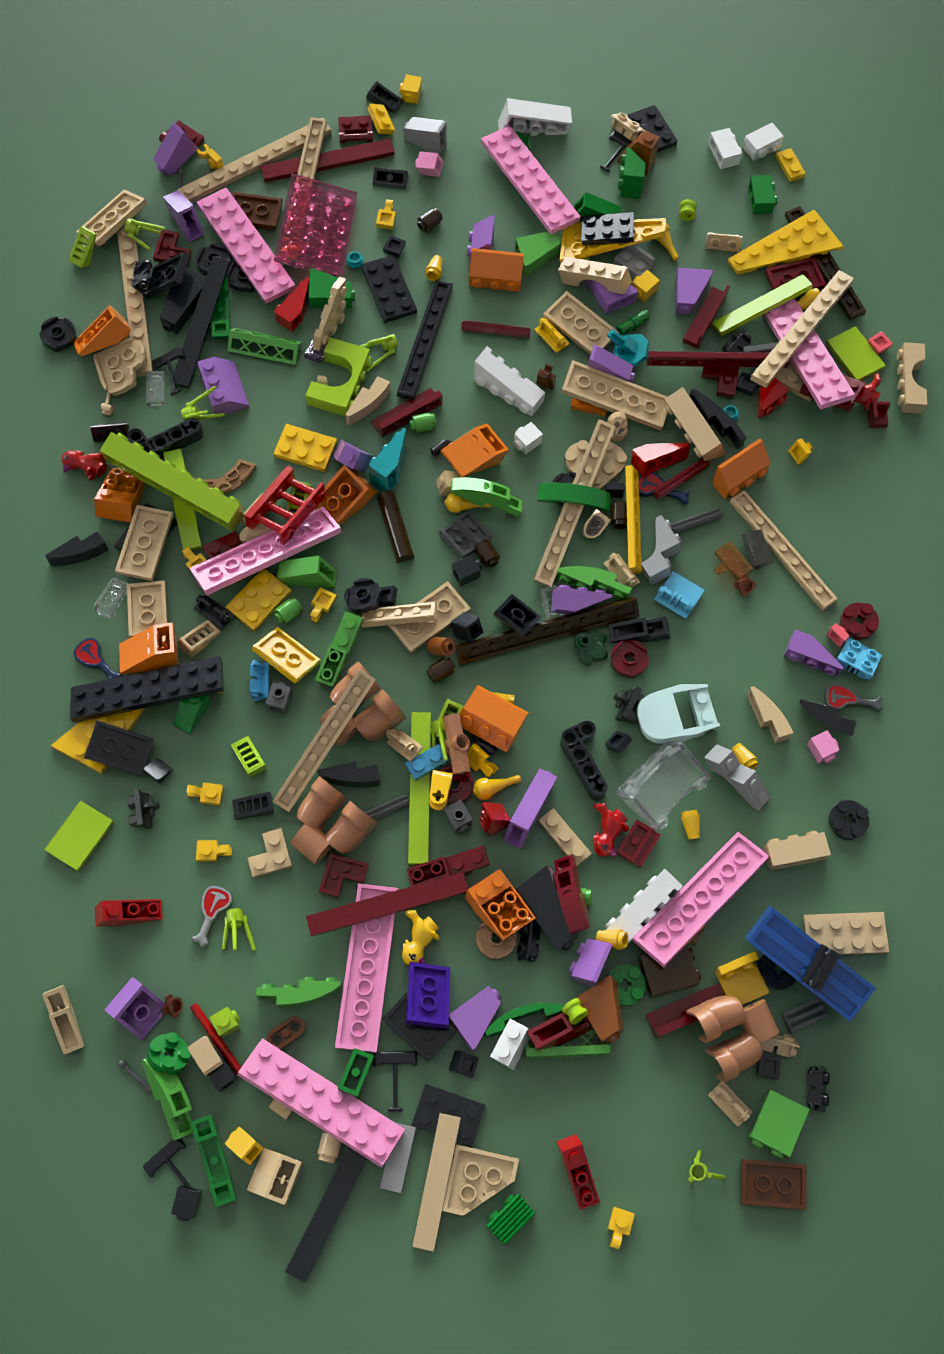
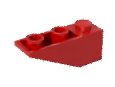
[274,277,310,332]
[479,802,511,837]
[94,899,163,927]
[556,1134,600,1210]

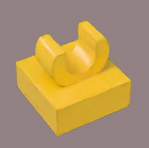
[788,438,813,465]

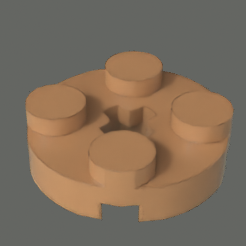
[476,922,517,960]

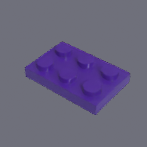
[406,962,450,1028]

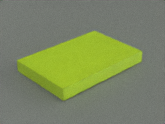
[826,326,886,381]
[44,800,114,872]

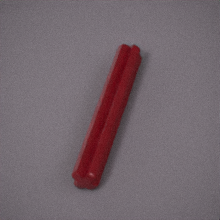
[461,320,530,338]
[653,458,710,499]

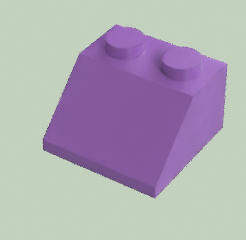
[467,215,495,262]
[569,938,612,988]
[105,977,164,1041]

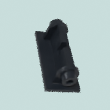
[131,260,153,296]
[721,328,751,352]
[90,421,129,442]
[193,594,235,630]
[517,920,541,962]
[801,944,841,991]
[807,1066,830,1112]

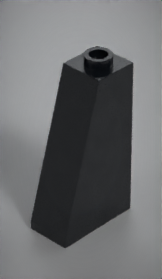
[160,267,206,334]
[515,866,578,951]

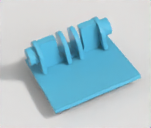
[654,571,705,619]
[836,637,882,680]

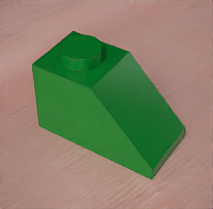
[173,695,211,734]

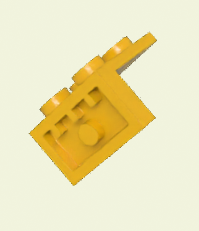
[714,951,769,1005]

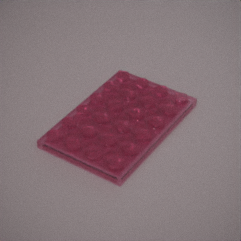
[274,173,358,278]

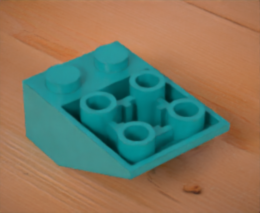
[368,428,406,492]

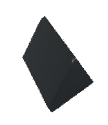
[372,167,408,189]

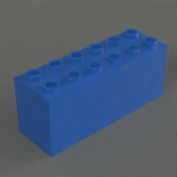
[745,905,876,1022]

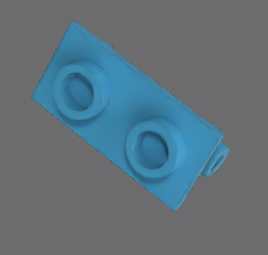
[249,660,269,702]

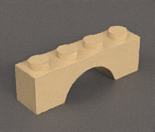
[558,257,632,295]
[897,342,927,414]

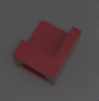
[867,401,890,428]

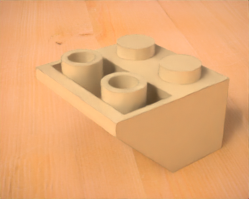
[247,1148,304,1206]

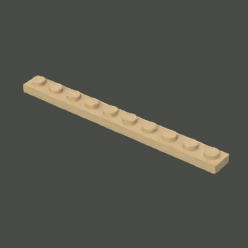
[178,118,332,203]
[117,227,153,377]
[750,270,854,388]
[533,419,616,588]

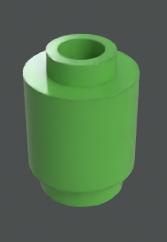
[409,412,437,434]
[274,598,302,625]

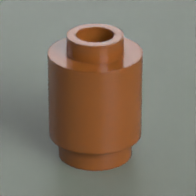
[427,637,455,657]

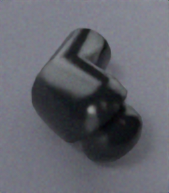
[430,440,453,456]
[472,734,497,756]

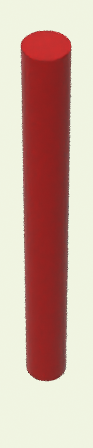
[190,1003,241,1076]

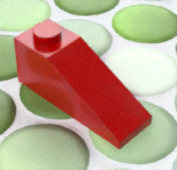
[631,443,690,476]

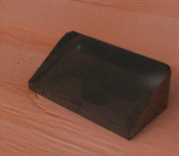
[741,530,773,570]

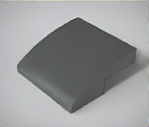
[439,510,492,559]

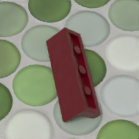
[683,285,730,349]
[371,388,443,438]
[646,983,726,1038]

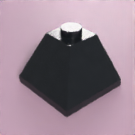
[493,594,541,637]

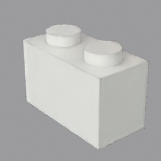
[742,123,784,161]
[708,128,742,169]
[490,1019,530,1071]

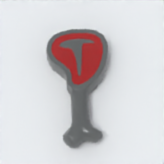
[824,684,883,712]

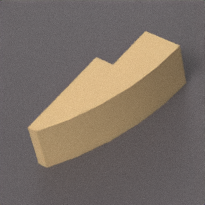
[346,376,391,425]
[747,686,793,743]
[42,985,84,1055]

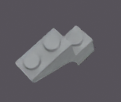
[641,515,682,586]
[704,745,771,811]

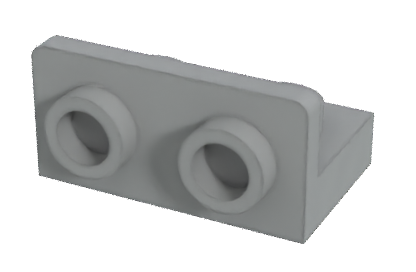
[613,244,655,277]

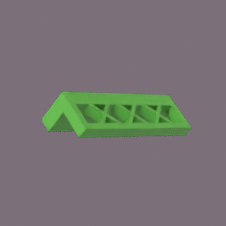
[227,328,302,365]
[525,1030,610,1059]

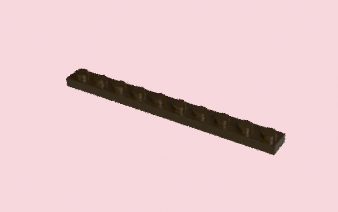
[455,597,640,665]

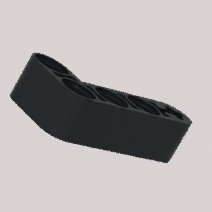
[127,418,204,459]
[560,720,608,801]

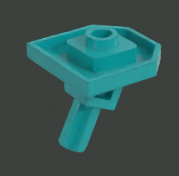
[607,329,650,367]

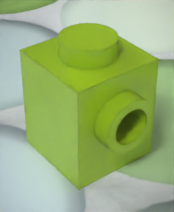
[209,1006,240,1039]

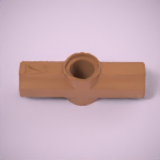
[443,714,470,775]

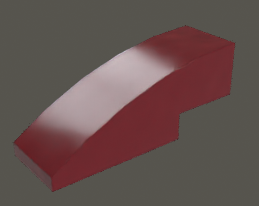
[527,1013,591,1050]

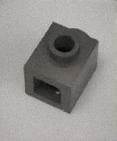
[265,682,293,715]
[443,800,473,834]

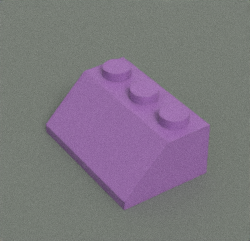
[198,357,249,414]

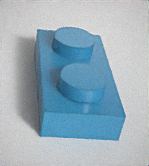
[405,744,449,781]

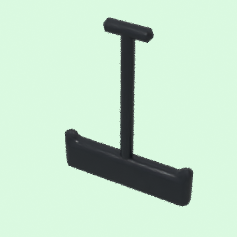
[600,131,633,172]
[151,346,184,396]
[374,1051,417,1112]
[143,1139,191,1187]

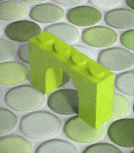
[305,337,372,417]

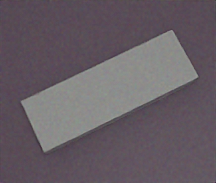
[380,1123,416,1193]

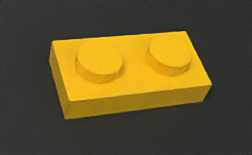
[367,104,395,135]
[775,148,806,182]

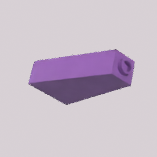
[503,768,557,850]

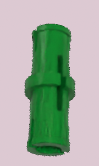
[616,310,650,335]

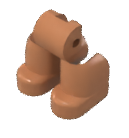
[320,662,406,746]
[291,776,378,865]
[686,996,779,1083]

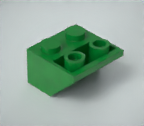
[618,147,645,199]

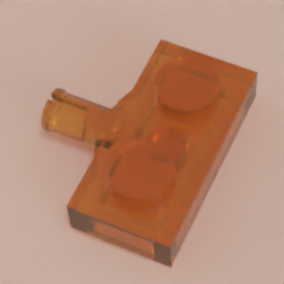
[714,541,753,581]

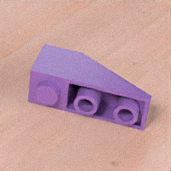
[551,585,612,615]
[784,630,843,676]

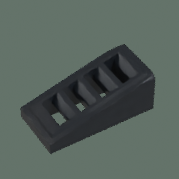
[366,81,404,113]
[232,792,274,820]

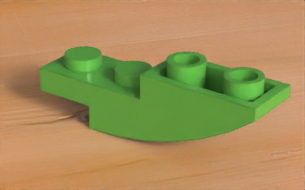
[451,477,522,517]
[556,566,632,601]
[315,611,364,687]
[256,977,342,1008]
[141,1058,193,1141]

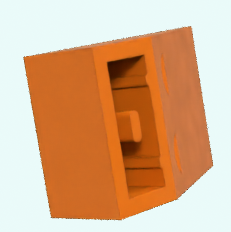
[441,423,509,477]
[94,468,145,523]
[119,623,178,675]
[464,869,536,940]

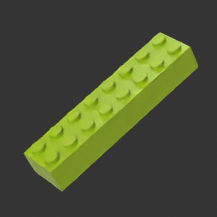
[99,432,244,532]

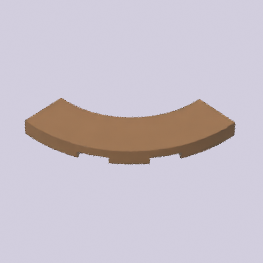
[194,459,256,495]

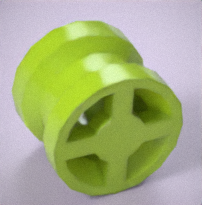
[679,199,697,221]
[562,998,588,1025]

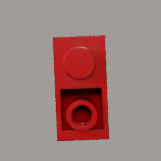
[758,377,789,419]

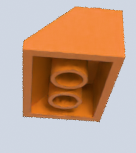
[469,248,524,292]
[712,439,770,500]
[460,685,529,752]

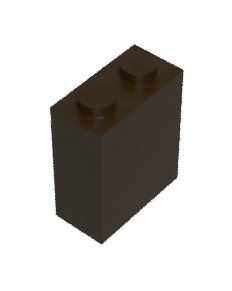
[638,944,701,999]

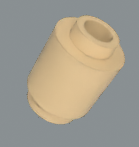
[317,1133,342,1164]

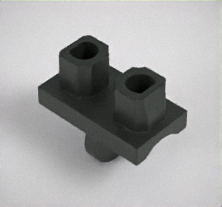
[613,686,645,723]
[127,789,160,829]

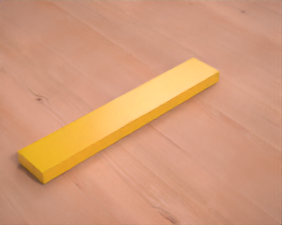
[625,465,642,574]

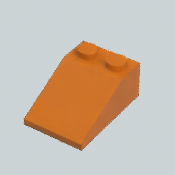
[73,305,131,356]
[314,465,377,526]

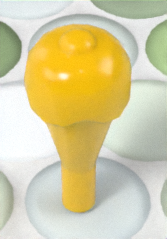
[654,223,679,261]
[445,493,491,513]
[473,775,521,801]

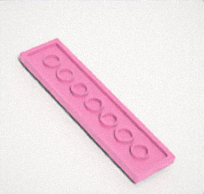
[481,126,580,234]
[197,188,296,304]
[763,299,855,410]
[190,507,341,595]
[633,832,769,967]
[335,883,398,1053]
[238,1039,405,1168]

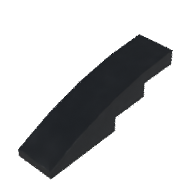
[689,389,746,449]

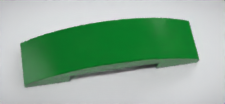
[211,276,230,338]
[537,482,611,512]
[485,1003,564,1038]
[190,1115,237,1208]

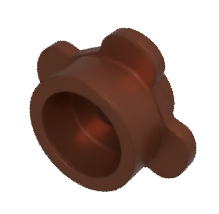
[734,574,756,596]
[162,994,183,1018]

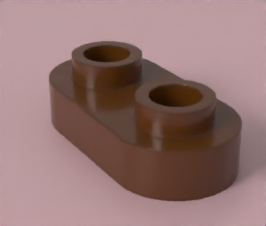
[266,1016,306,1050]

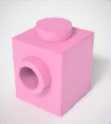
[415,152,444,177]
[806,730,839,764]

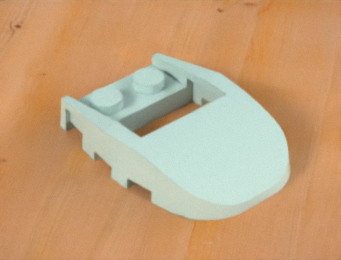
[637,684,720,744]

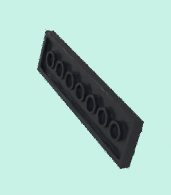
[70,656,224,723]

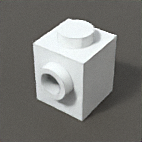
[514,422,543,455]

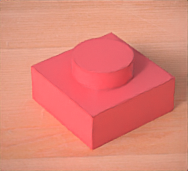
[868,331,893,355]
[826,623,849,648]

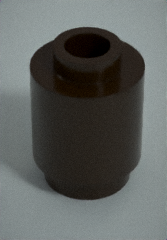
[417,208,443,233]
[611,501,627,529]
[475,539,500,568]
[426,657,455,684]

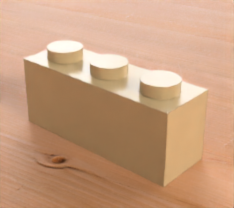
[763,831,831,871]

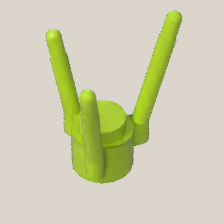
[124,218,165,251]
[360,334,398,372]
[181,386,225,421]
[430,719,448,761]
[222,908,256,951]
[688,1150,726,1185]

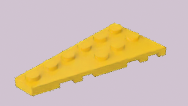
[727,210,844,275]
[560,218,666,265]
[51,671,145,774]

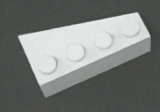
[498,98,572,136]
[474,346,545,416]
[605,869,683,950]

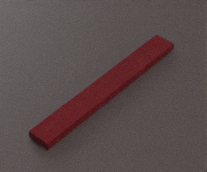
[261,139,395,183]
[646,351,791,368]
[306,872,468,937]

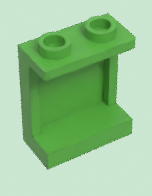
[747,1089,810,1160]

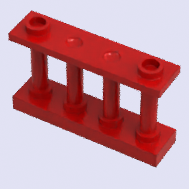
[245,466,326,545]

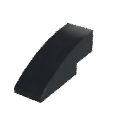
[45,532,109,566]
[609,616,671,643]
[800,699,856,736]
[317,762,381,788]

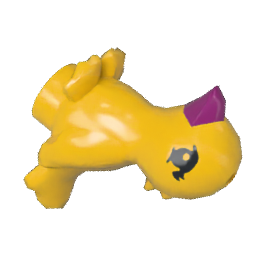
[402,910,440,965]

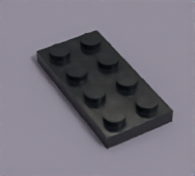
[361,255,417,323]

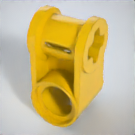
[429,770,453,810]

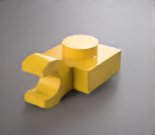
[197,144,223,170]
[376,199,396,230]
[182,547,206,572]
[310,588,337,623]
[467,743,499,777]
[186,782,223,806]
[196,840,232,862]
[607,1207,635,1249]

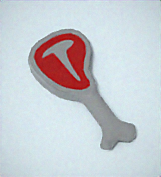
[191,886,233,947]

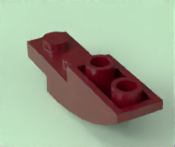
[406,845,491,886]
[553,854,590,935]

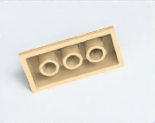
[665,387,726,461]

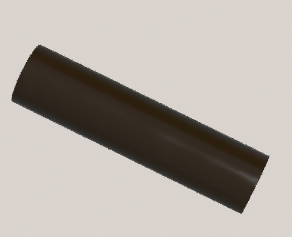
[377,490,415,563]

